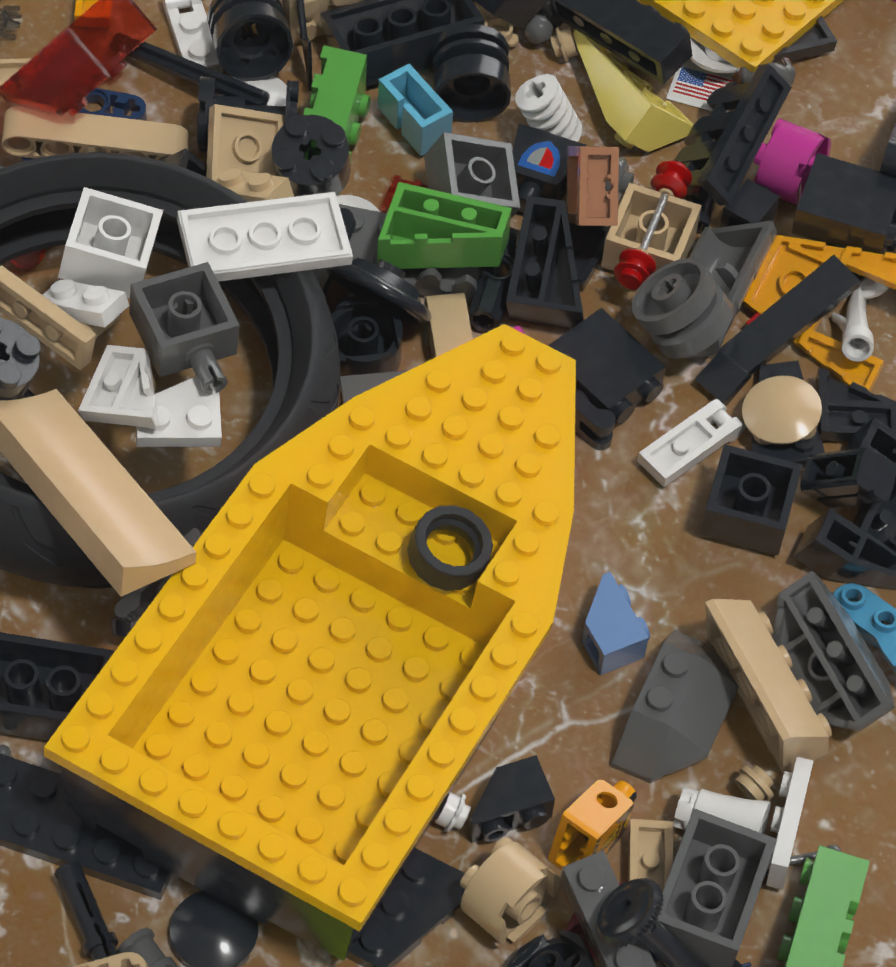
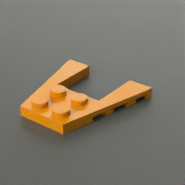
[743,235,896,392]

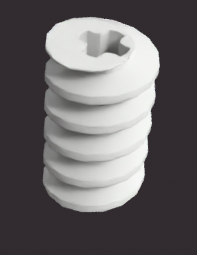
[515,74,583,142]

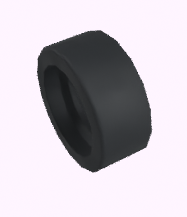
[407,505,493,591]

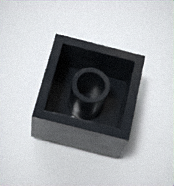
[700,444,802,556]

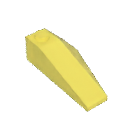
[572,29,694,152]

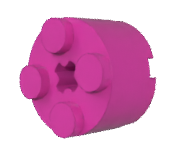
[753,118,831,206]

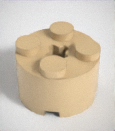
[460,837,560,945]

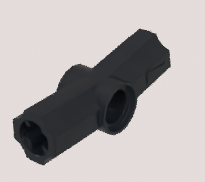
[468,227,517,333]

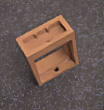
[567,146,619,226]

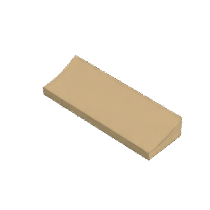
[0,389,196,596]

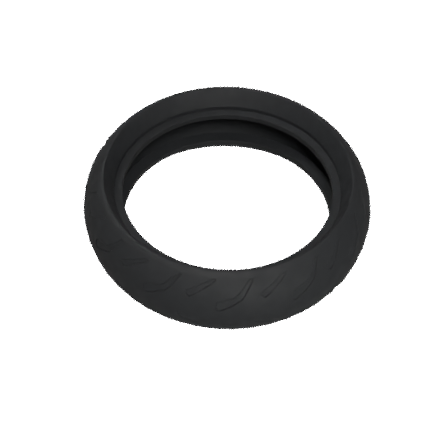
[0,152,340,589]

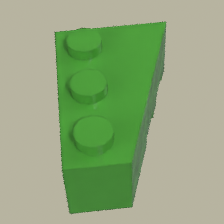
[377,182,512,269]

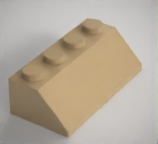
[705,599,832,774]

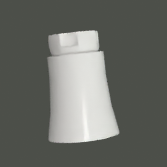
[673,787,771,834]

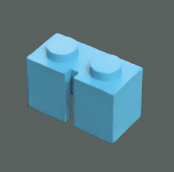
[378,64,453,156]

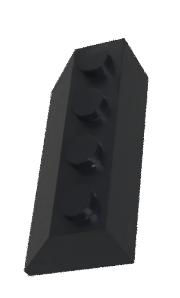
[320,0,484,86]

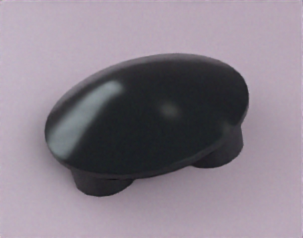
[170,890,258,967]

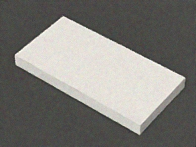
[177,192,353,281]

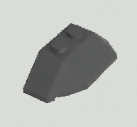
[772,571,895,731]
[611,630,739,783]

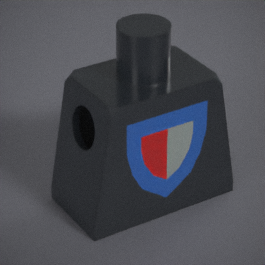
[512,123,587,213]

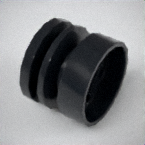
[207,0,293,81]
[432,24,511,123]

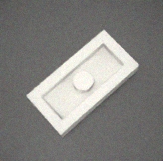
[43,279,129,328]

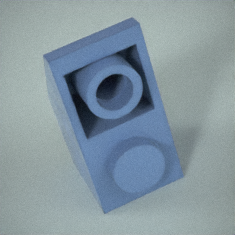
[582,572,650,676]

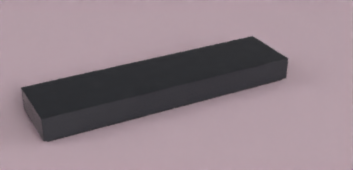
[716,255,860,375]

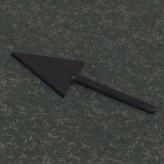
[297,0,313,92]

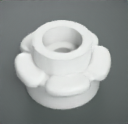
[434,792,471,832]

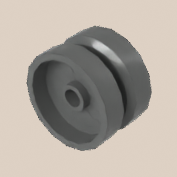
[632,258,734,359]

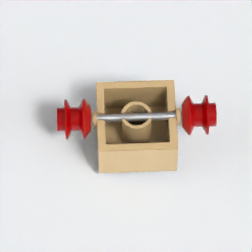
[601,161,702,290]

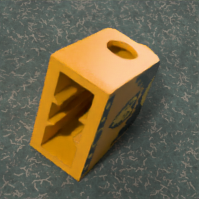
[547,780,637,870]

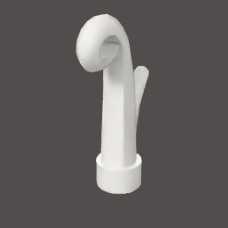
[831,277,889,361]

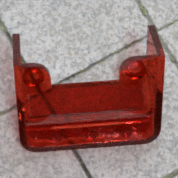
[0,0,157,117]

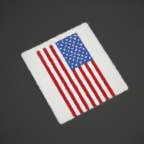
[666,60,735,112]

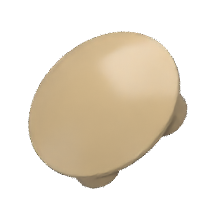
[742,376,822,445]

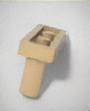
[0,265,120,370]

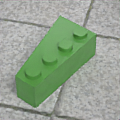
[303,45,371,196]
[777,845,870,967]

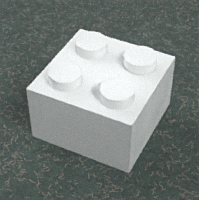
[58,187,163,298]

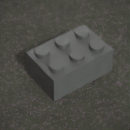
[658,808,777,967]

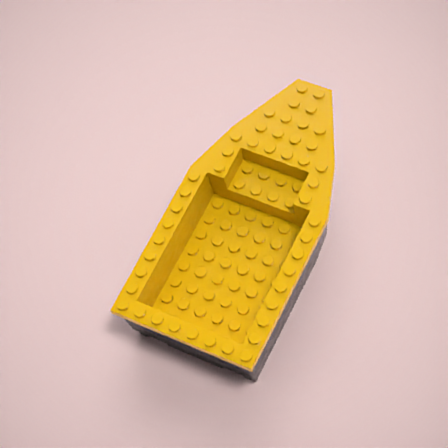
[44,324,576,961]

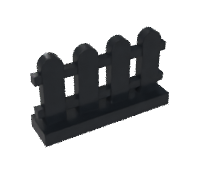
[676,63,792,206]

